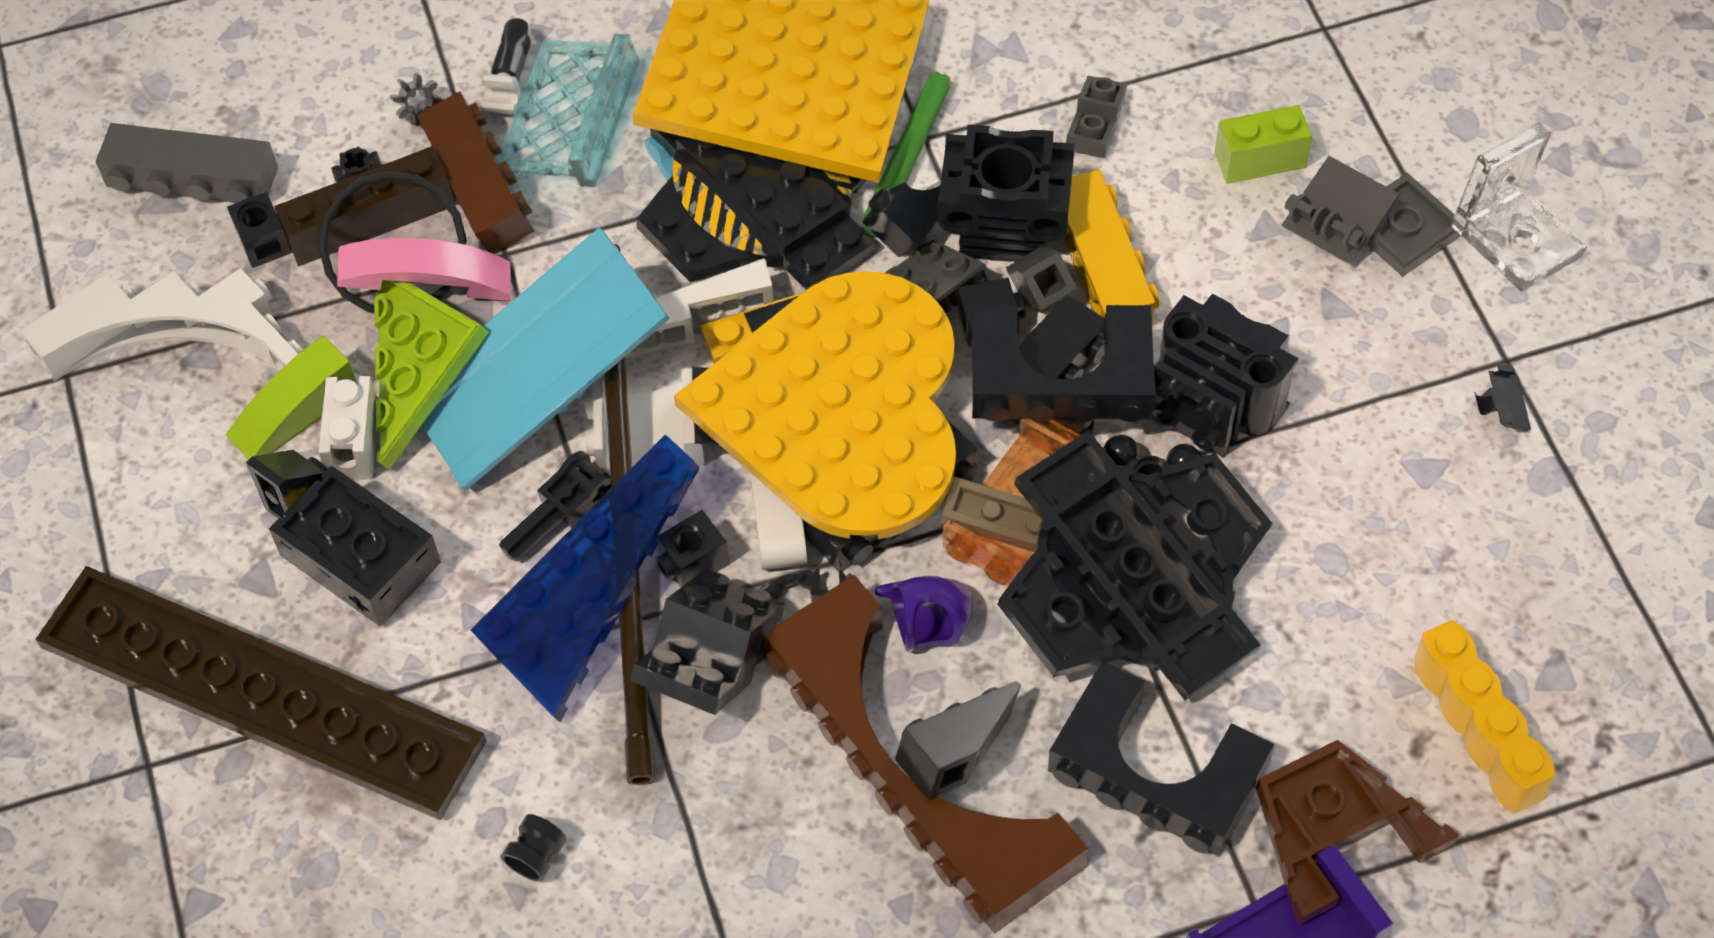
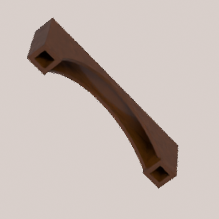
[763,575,1089,934]

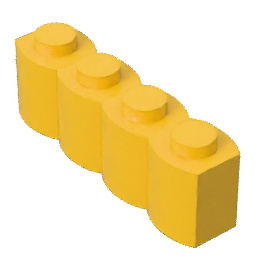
[1414,620,1555,814]

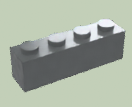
[95,123,278,204]

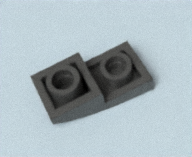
[1066,75,1127,158]

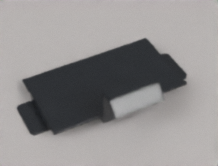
[1474,364,1531,431]

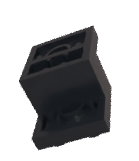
[630,571,785,715]

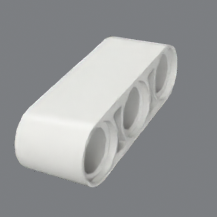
[750,473,808,570]

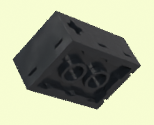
[269,465,441,627]

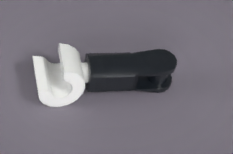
[478,18,531,115]

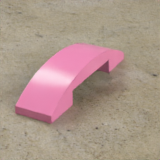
[337,238,511,301]

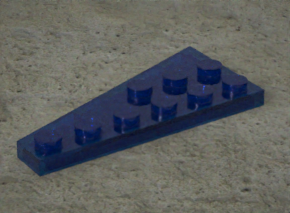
[470,434,700,723]

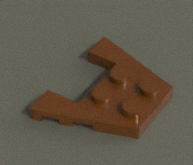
[1255,740,1459,925]

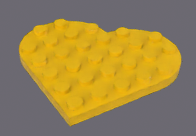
[674,271,956,539]

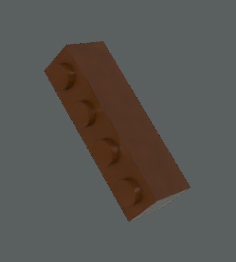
[417,91,534,254]

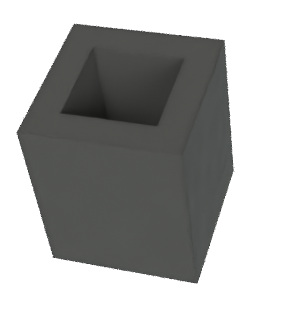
[1006,246,1078,311]

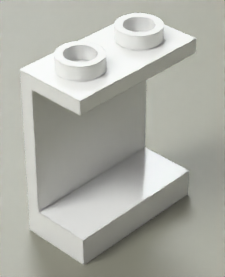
[585,368,705,473]

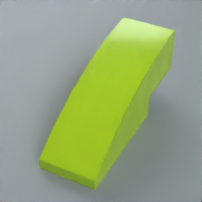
[226,335,356,460]

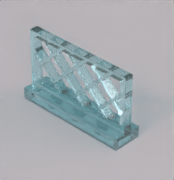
[498,34,640,187]

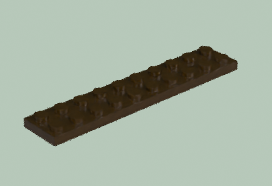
[35,566,487,821]

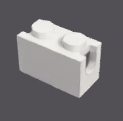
[318,376,378,480]

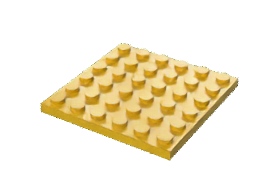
[633,0,930,183]

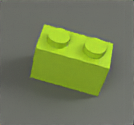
[1215,105,1312,184]

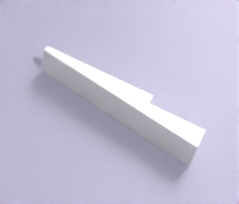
[625,258,774,358]

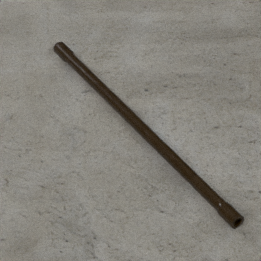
[604,244,655,785]

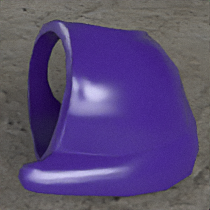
[875,575,973,652]

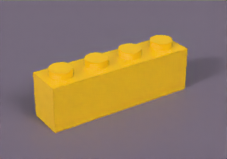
[1063,169,1159,327]

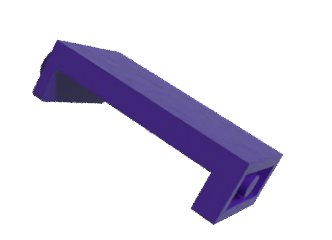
[1186,845,1394,938]

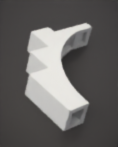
[20,268,303,381]

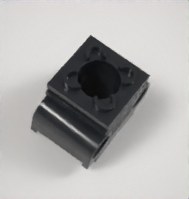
[938,125,1075,260]
[1152,293,1299,458]

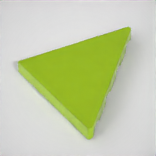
[374,280,489,470]

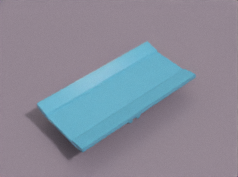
[421,227,670,491]

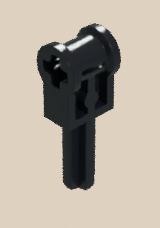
[499,451,612,561]

